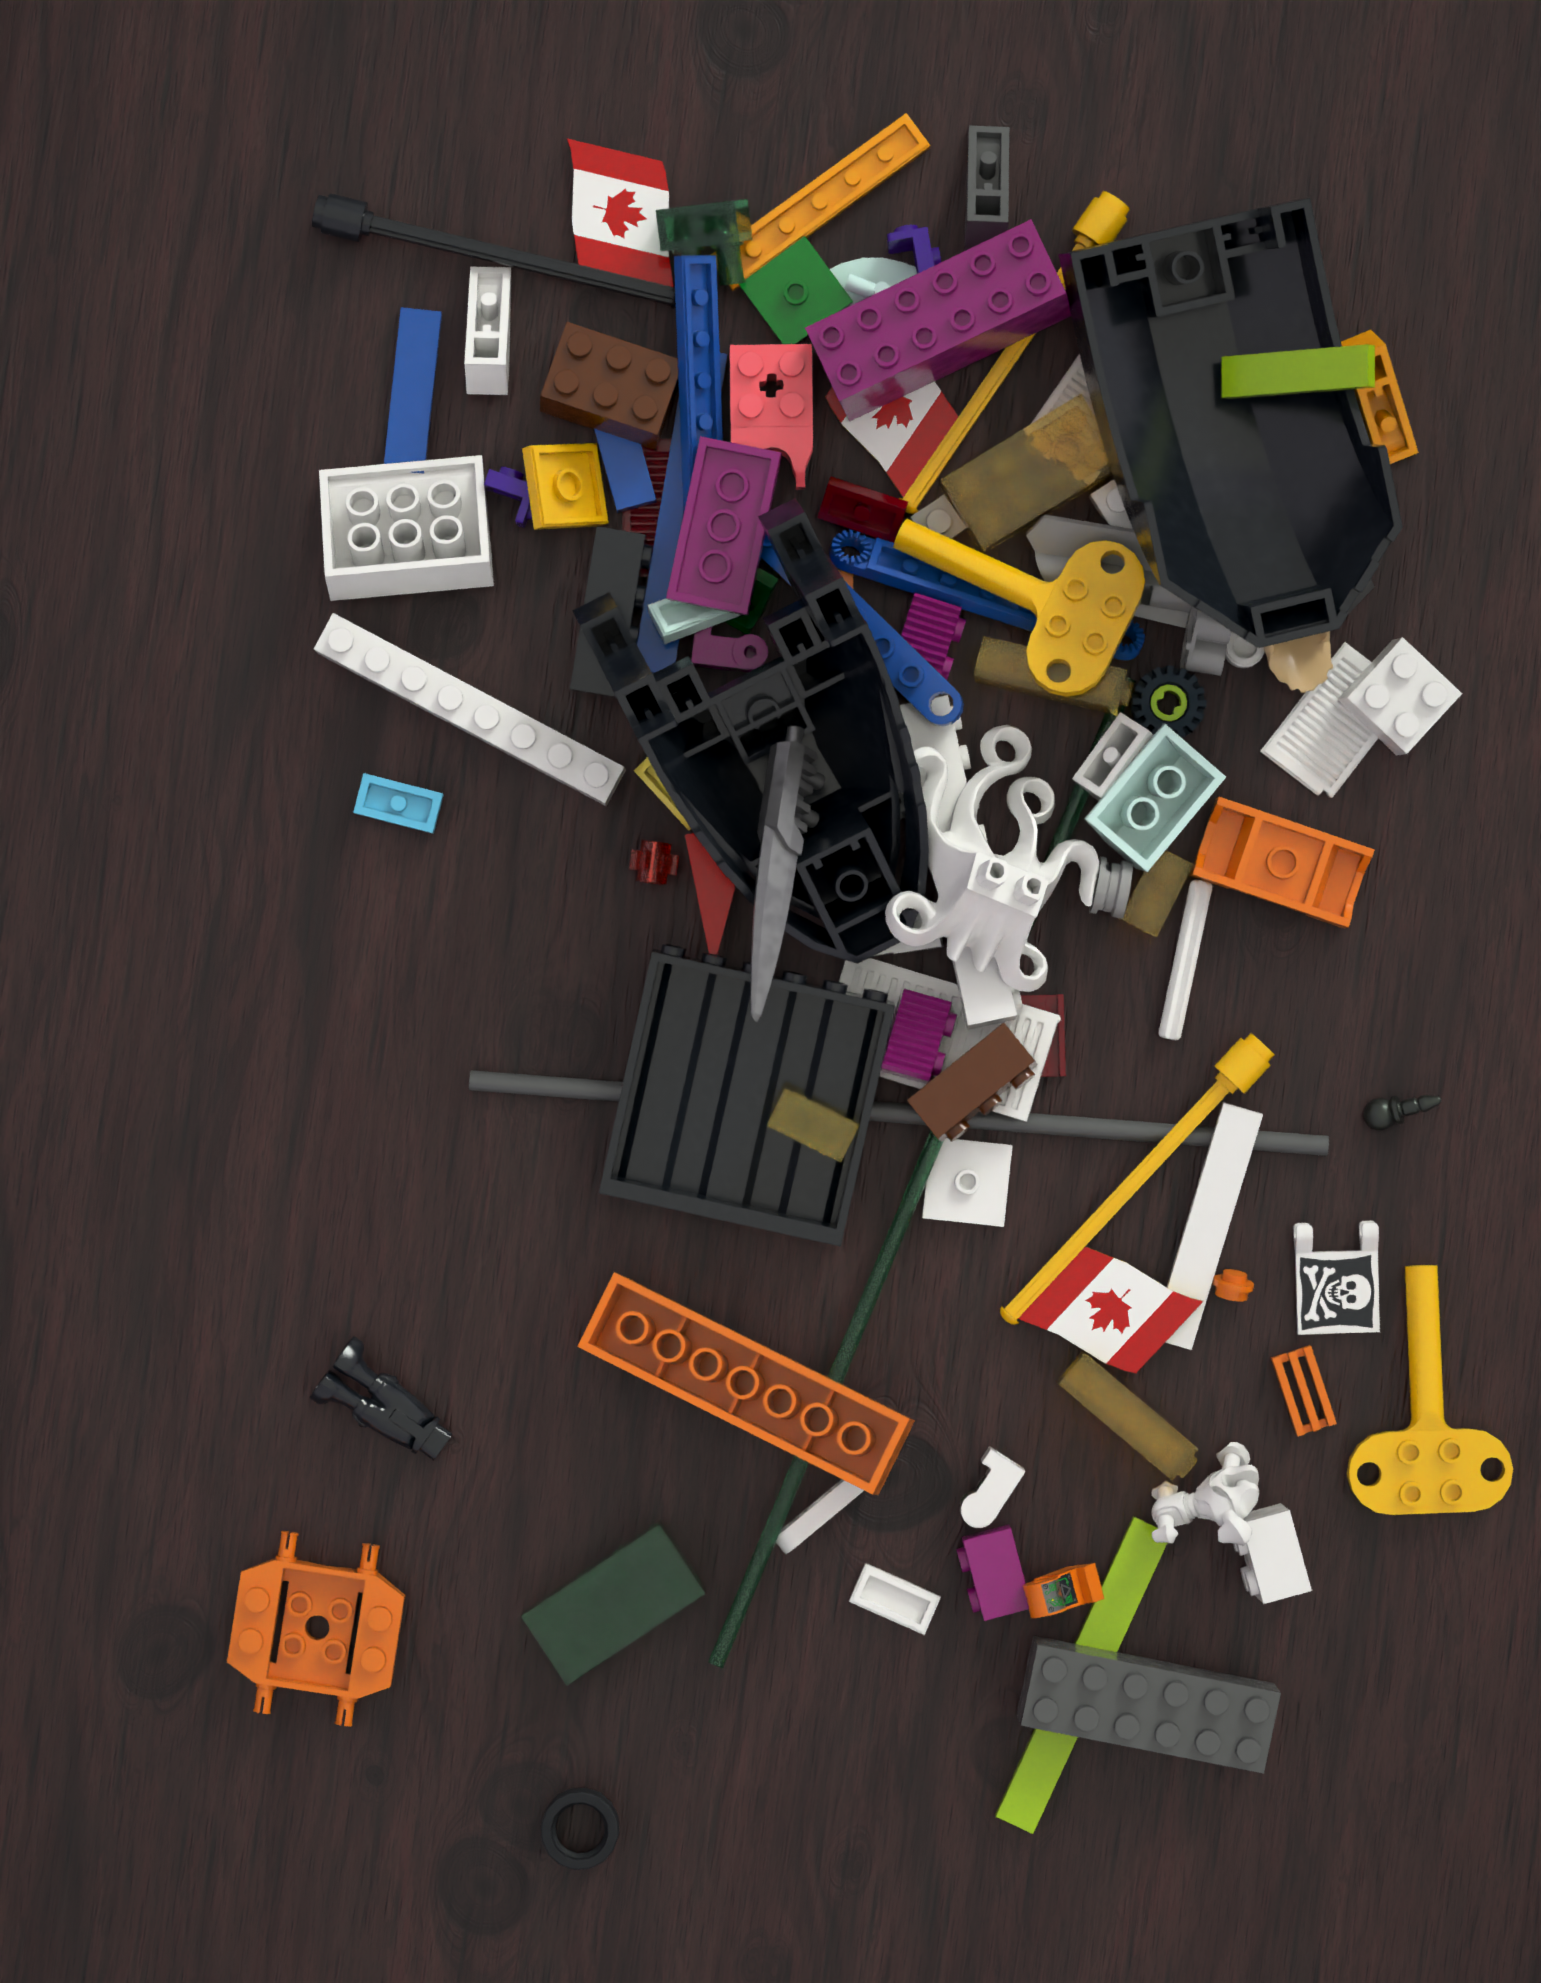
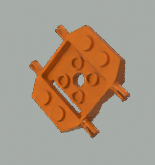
[227,1531,405,1727]

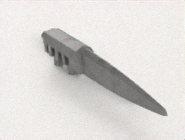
[751,726,825,1022]

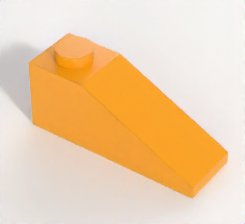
[1341,330,1419,464]

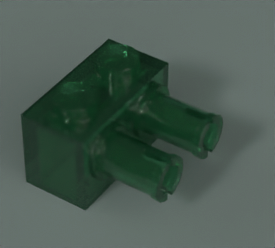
[656,199,753,286]

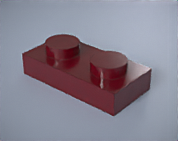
[817,476,908,543]

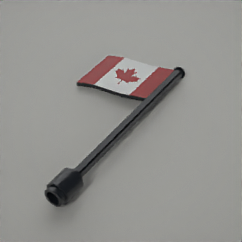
[312,138,676,309]

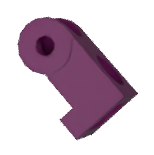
[691,627,768,673]

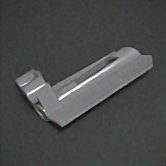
[1026,514,1232,676]

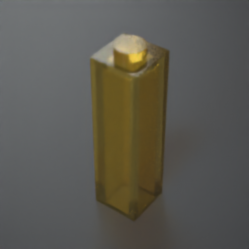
[973,636,1134,716]
[1056,1351,1199,1480]

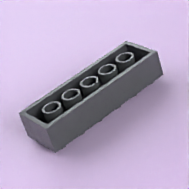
[1016,1635,1281,1774]

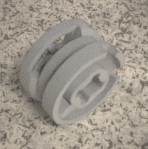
[1089,856,1133,919]

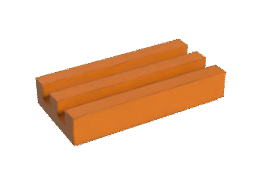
[1271,1345,1337,1437]

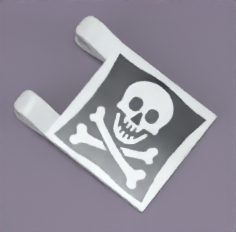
[1293,1220,1380,1335]

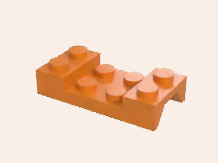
[1190,796,1375,929]

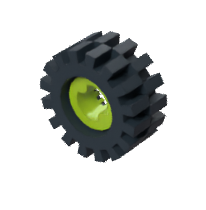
[1130,665,1206,738]

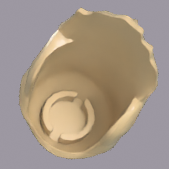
[1263,631,1333,693]

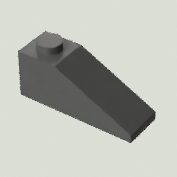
[964,125,1010,251]

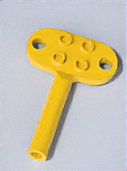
[893,519,1145,697]
[1347,1265,1513,1515]

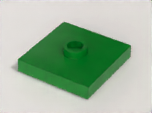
[739,236,853,344]

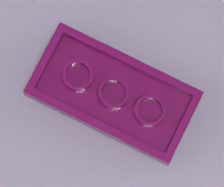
[666,436,782,616]

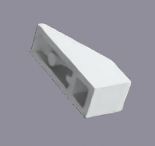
[464,266,511,395]

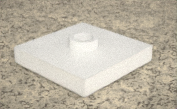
[922,1136,1013,1227]

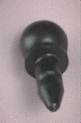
[1364,1095,1442,1131]

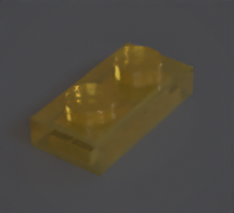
[1119,850,1194,938]

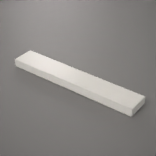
[1166,1102,1263,1350]

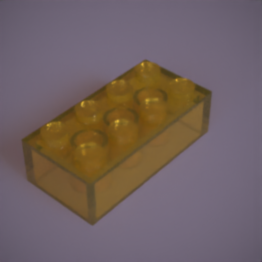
[939,394,1113,554]

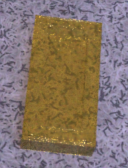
[767,1087,859,1162]

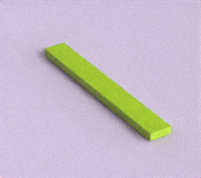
[995,1516,1167,1834]

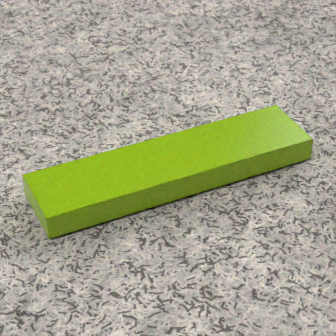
[1221,344,1375,399]

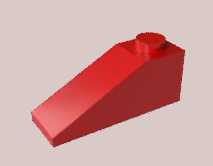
[685,833,736,955]

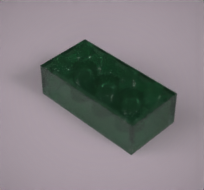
[521,1520,706,1685]

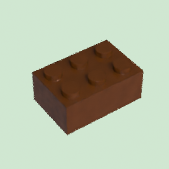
[540,322,679,450]

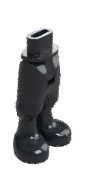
[309,1336,452,1460]

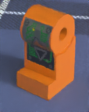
[1023,1563,1104,1618]

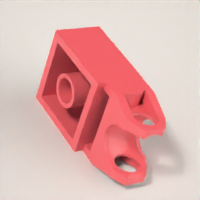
[730,344,813,490]

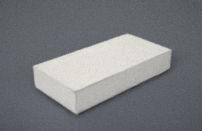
[849,1563,941,1635]

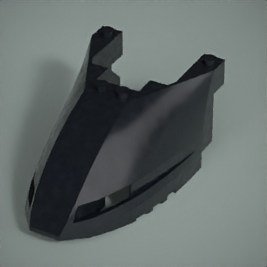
[572,498,929,964]

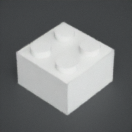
[1338,637,1462,755]
[1233,1503,1312,1604]

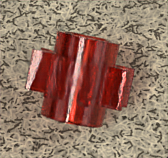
[629,840,679,885]

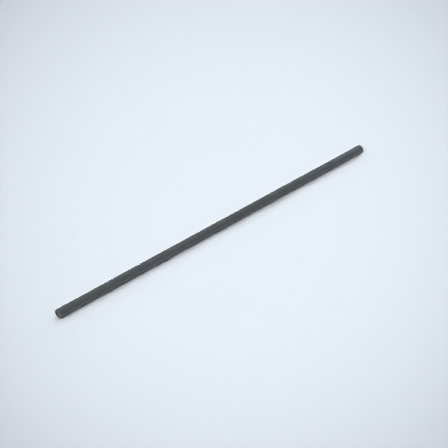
[469,1070,1329,1156]

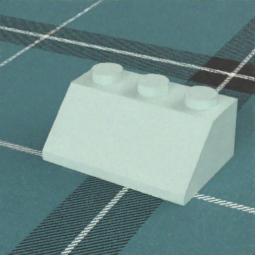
[1084,724,1226,872]

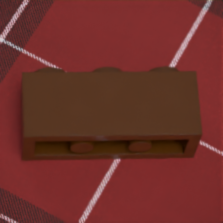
[907,1022,1038,1142]

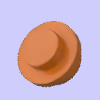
[1213,1269,1254,1301]

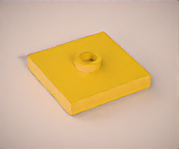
[522,443,609,530]

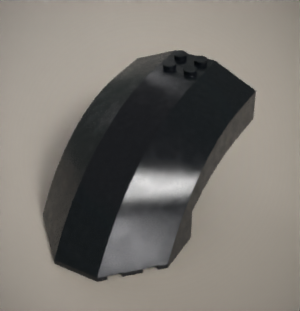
[1058,198,1403,648]

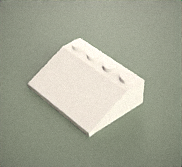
[319,455,494,601]

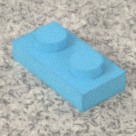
[353,773,444,834]

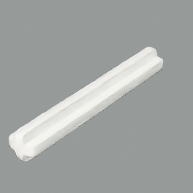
[1158,880,1212,1040]

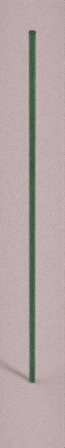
[708,675,1136,1668]

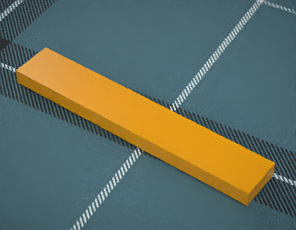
[711,113,930,291]

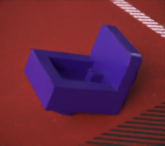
[887,225,941,274]
[484,466,533,528]

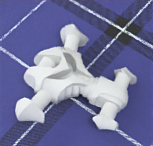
[1151,1442,1259,1546]

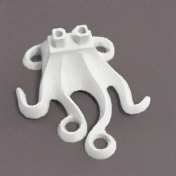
[885,725,1099,992]

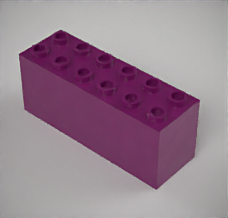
[805,219,1071,421]

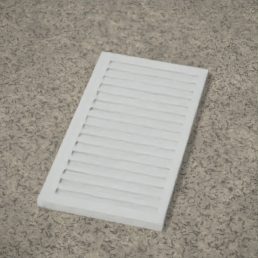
[839,958,1061,1122]

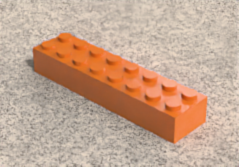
[577,1272,915,1495]

